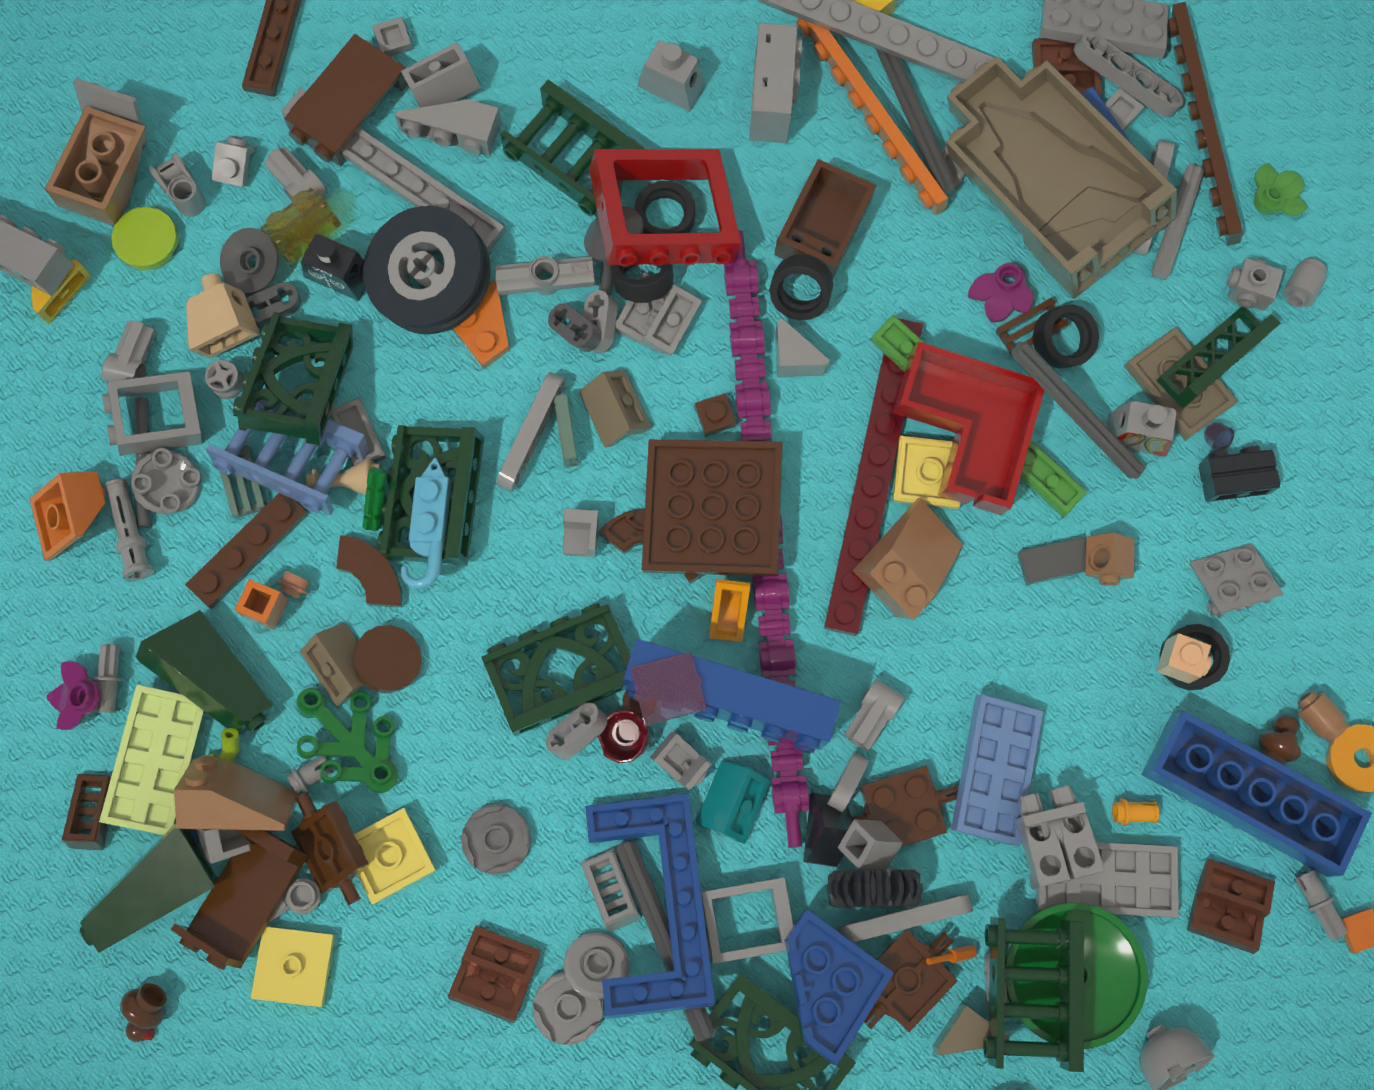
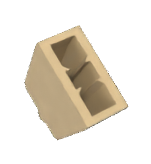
[186,273,260,358]

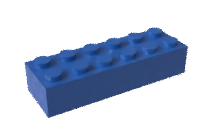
[622,638,841,753]
[1141,711,1372,877]

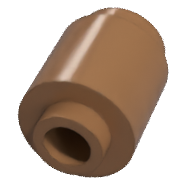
[1296,690,1349,742]

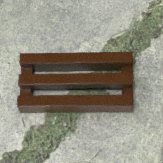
[996,298,1069,356]

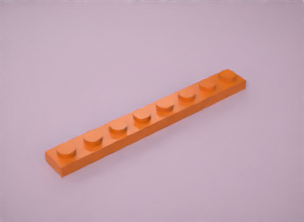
[796,18,948,216]

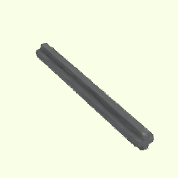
[875,48,956,195]
[1011,342,1145,479]
[616,840,715,1042]

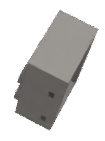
[749,23,802,143]

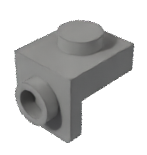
[211,135,257,187]
[650,731,711,790]

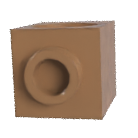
[1085,532,1135,586]

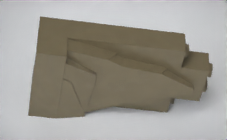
[946,56,1177,299]

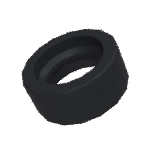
[635,181,695,234]
[769,254,834,320]
[611,264,674,303]
[1032,304,1099,369]
[1159,624,1230,690]

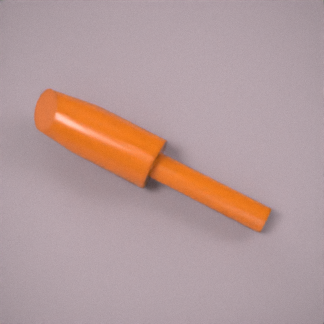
[926,945,977,965]

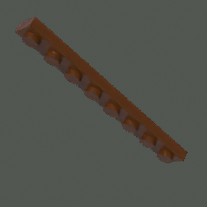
[1167,2,1242,246]

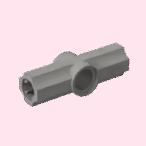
[495,256,595,295]

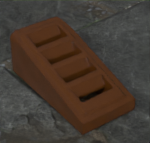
[62,774,111,850]

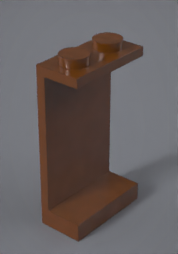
[284,34,407,167]
[171,830,309,970]

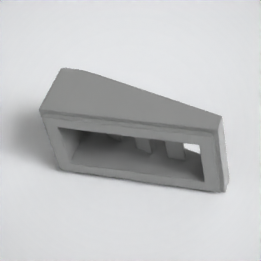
[581,849,641,932]

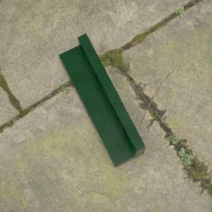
[1156,307,1281,409]

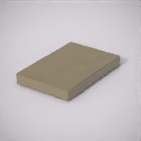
[1123,327,1238,441]

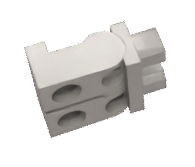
[1016,786,1105,889]

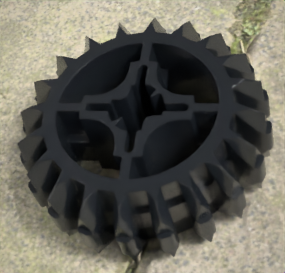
[827,869,923,908]

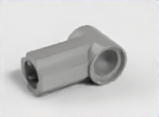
[264,147,328,212]
[102,321,157,382]
[843,678,905,751]

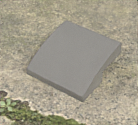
[615,273,702,356]

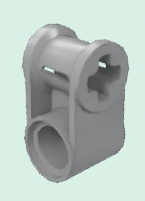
[148,152,205,217]

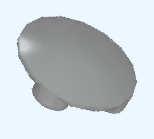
[131,448,200,515]

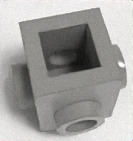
[1226,258,1284,311]

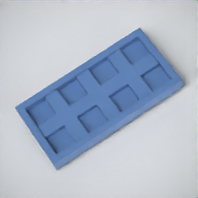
[951,694,1043,846]

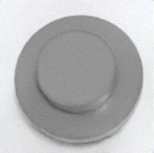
[285,878,321,914]

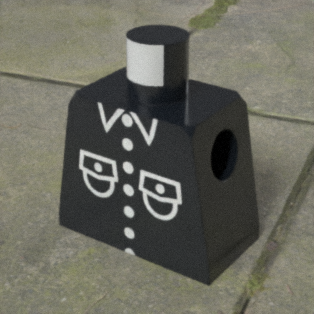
[301,234,365,301]

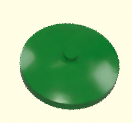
[1005,902,1148,1049]

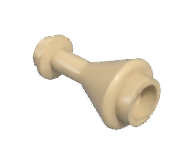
[306,458,382,495]

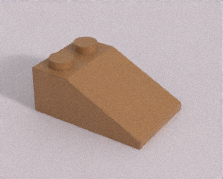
[45,106,147,226]
[853,498,963,620]
[174,756,299,831]

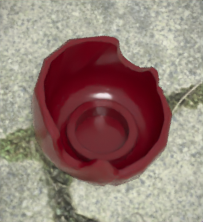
[598,709,650,764]

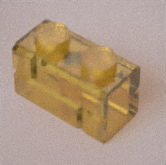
[260,188,341,265]

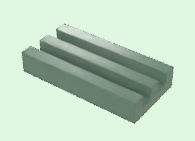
[554,394,578,468]
[220,445,266,519]

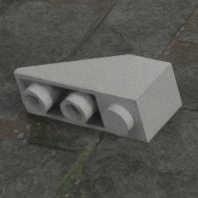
[395,99,501,156]

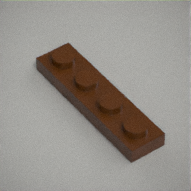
[185,493,309,610]

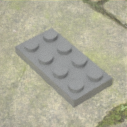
[1040,0,1168,58]
[1036,842,1179,918]

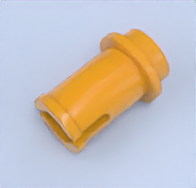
[1112,798,1159,826]

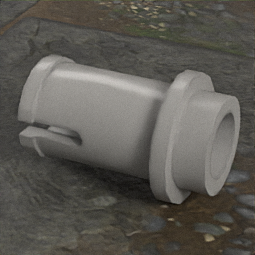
[287,756,334,794]

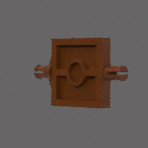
[852,766,958,847]
[291,792,369,906]
[863,929,958,1032]

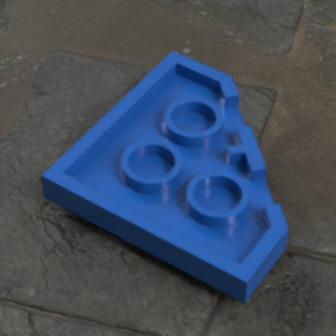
[785,909,894,1065]

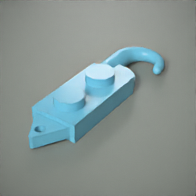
[401,458,452,589]

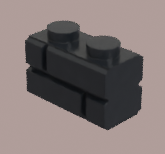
[1198,446,1281,502]

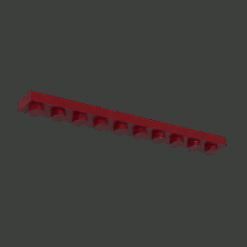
[824,318,923,636]

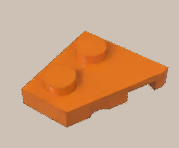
[452,281,510,369]

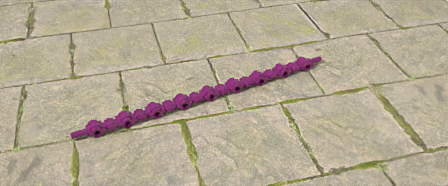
[724,230,809,848]

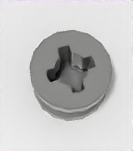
[205,360,243,399]

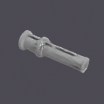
[105,479,154,581]

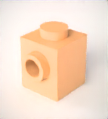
[1156,633,1212,684]

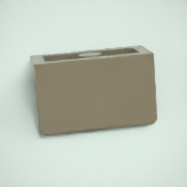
[580,370,651,447]
[300,623,365,706]

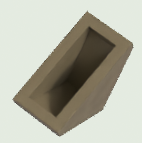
[932,1004,1009,1056]

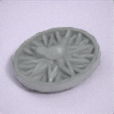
[563,932,629,1000]

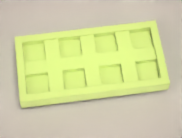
[99,684,204,835]

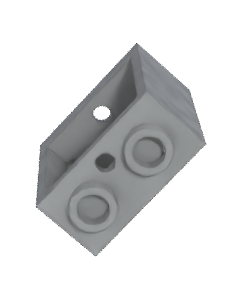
[102,371,202,456]
[701,877,793,964]

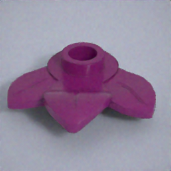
[968,263,1033,323]
[46,661,101,730]

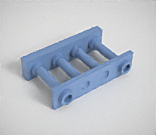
[206,392,369,515]

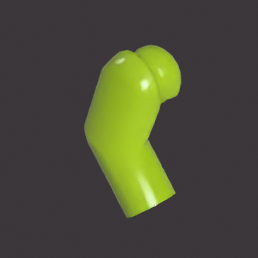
[208,728,240,762]

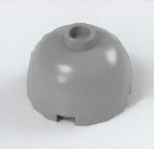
[1139,1024,1215,1090]

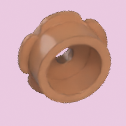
[277,571,310,599]

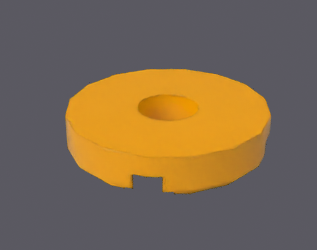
[1326,724,1374,793]

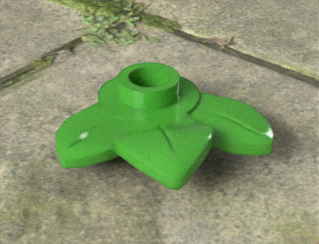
[1253,163,1308,216]

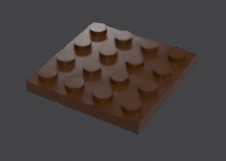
[641,439,783,577]

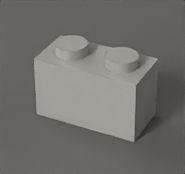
[401,42,480,108]

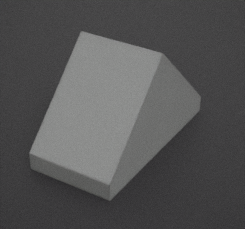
[775,318,830,377]

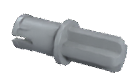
[93,644,122,713]
[1294,869,1347,940]

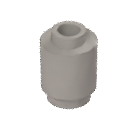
[1283,258,1327,308]

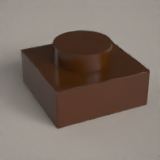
[694,393,736,437]

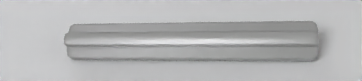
[1151,164,1204,280]

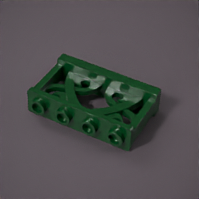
[233,312,353,445]
[378,425,484,566]
[481,603,630,736]
[688,973,856,1090]

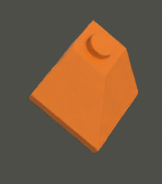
[30,472,105,561]

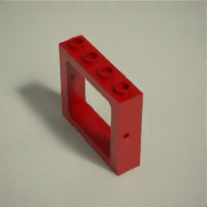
[589,149,741,266]

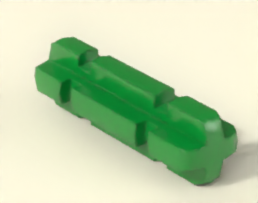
[362,467,387,531]

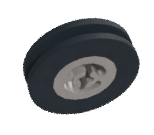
[363,206,491,334]

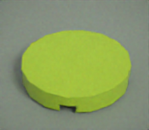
[111,207,179,271]

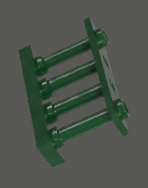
[500,79,645,217]
[983,917,1084,1072]

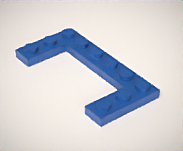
[585,794,715,1019]

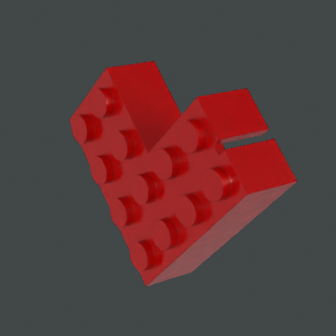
[893,341,1044,515]

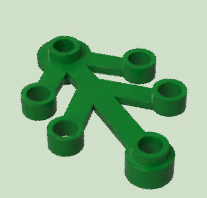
[296,688,398,793]

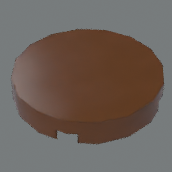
[352,625,422,694]

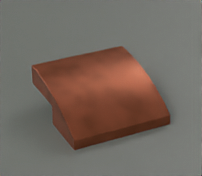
[1032,38,1102,97]
[1187,859,1275,954]
[448,926,541,1024]

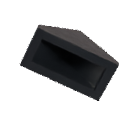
[803,793,853,867]

